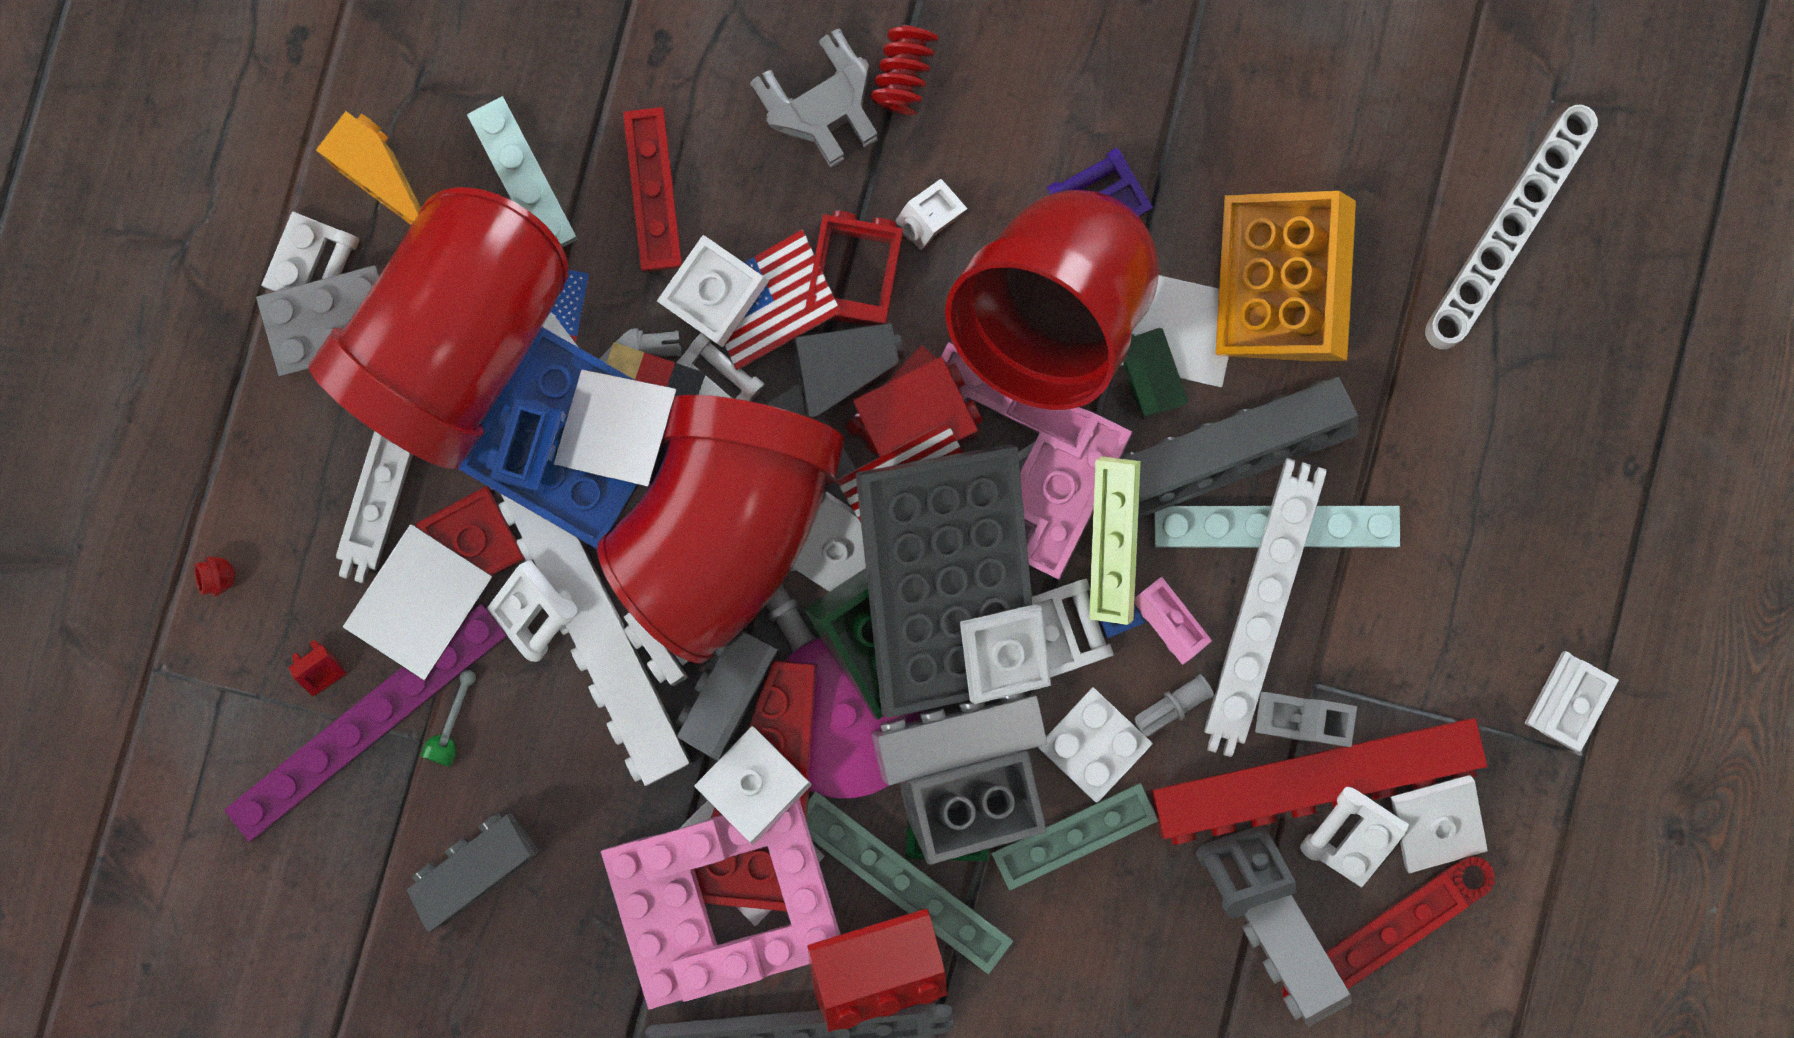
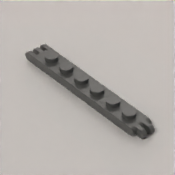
[645,1002,954,1038]

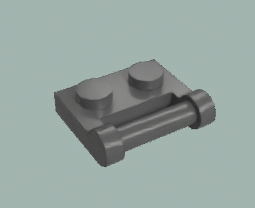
[1196,825,1297,919]

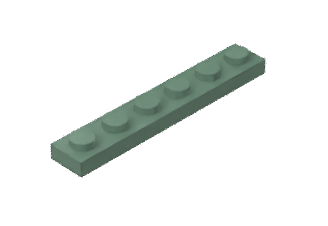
[807,791,1013,975]

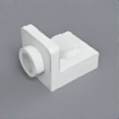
[896,179,967,250]

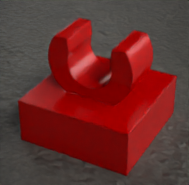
[288,640,347,697]

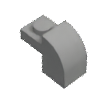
[1255,692,1357,747]

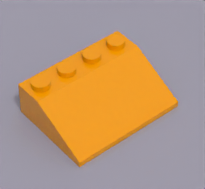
[1215,191,1356,361]

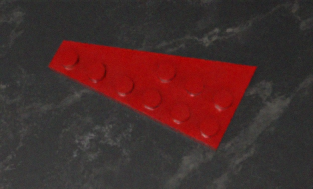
[694,660,817,911]

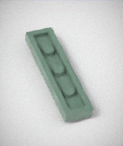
[992,783,1158,891]

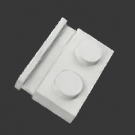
[623,613,688,686]
[1524,651,1619,752]

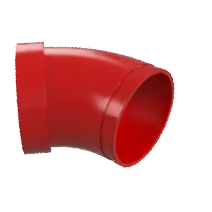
[308,187,569,469]
[945,190,1159,410]
[597,395,844,663]

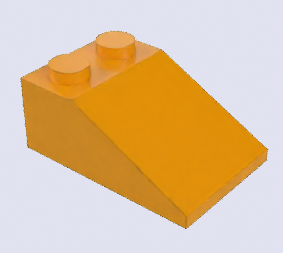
[316,111,421,225]

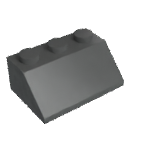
[675,631,781,761]
[899,751,1047,865]
[407,813,541,932]

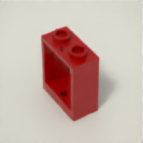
[805,210,903,327]

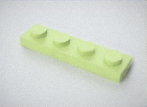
[1089,456,1141,625]

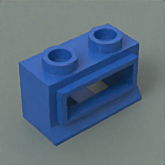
[486,398,567,495]

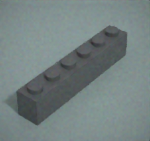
[1120,377,1359,518]

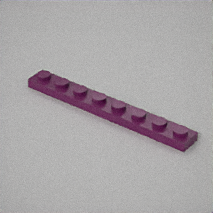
[224,604,508,842]

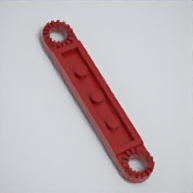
[1281,856,1495,1005]

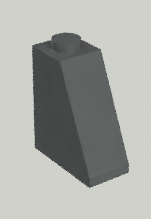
[792,323,904,421]

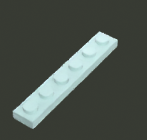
[1154,506,1400,548]

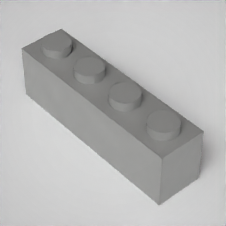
[871,692,1048,785]

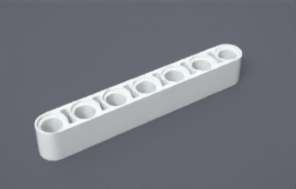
[1425,105,1598,349]

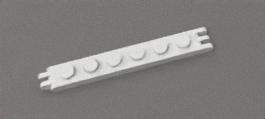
[336,431,413,583]
[1204,458,1326,757]

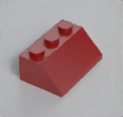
[807,909,947,1032]

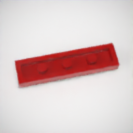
[623,107,682,273]

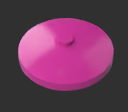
[785,638,926,798]

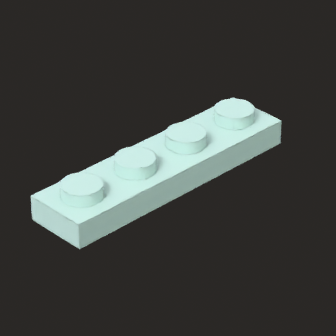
[467,96,578,247]

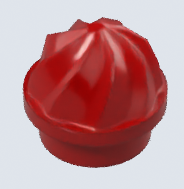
[194,556,236,597]

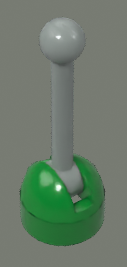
[420,669,476,768]

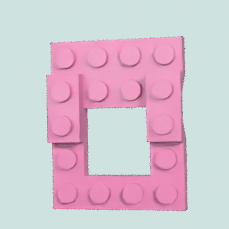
[942,342,1133,580]
[601,799,841,1010]

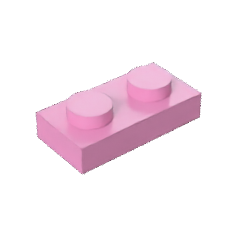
[1134,577,1212,665]

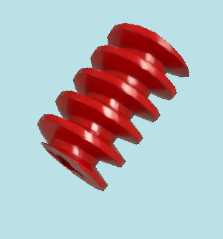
[871,25,939,115]

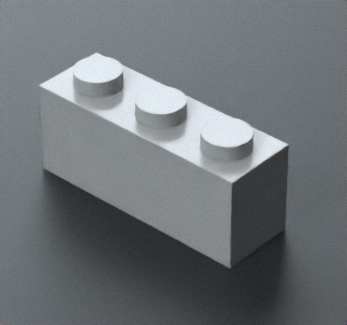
[1241,895,1352,1027]

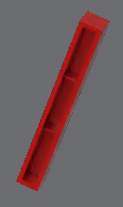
[1150,718,1487,845]

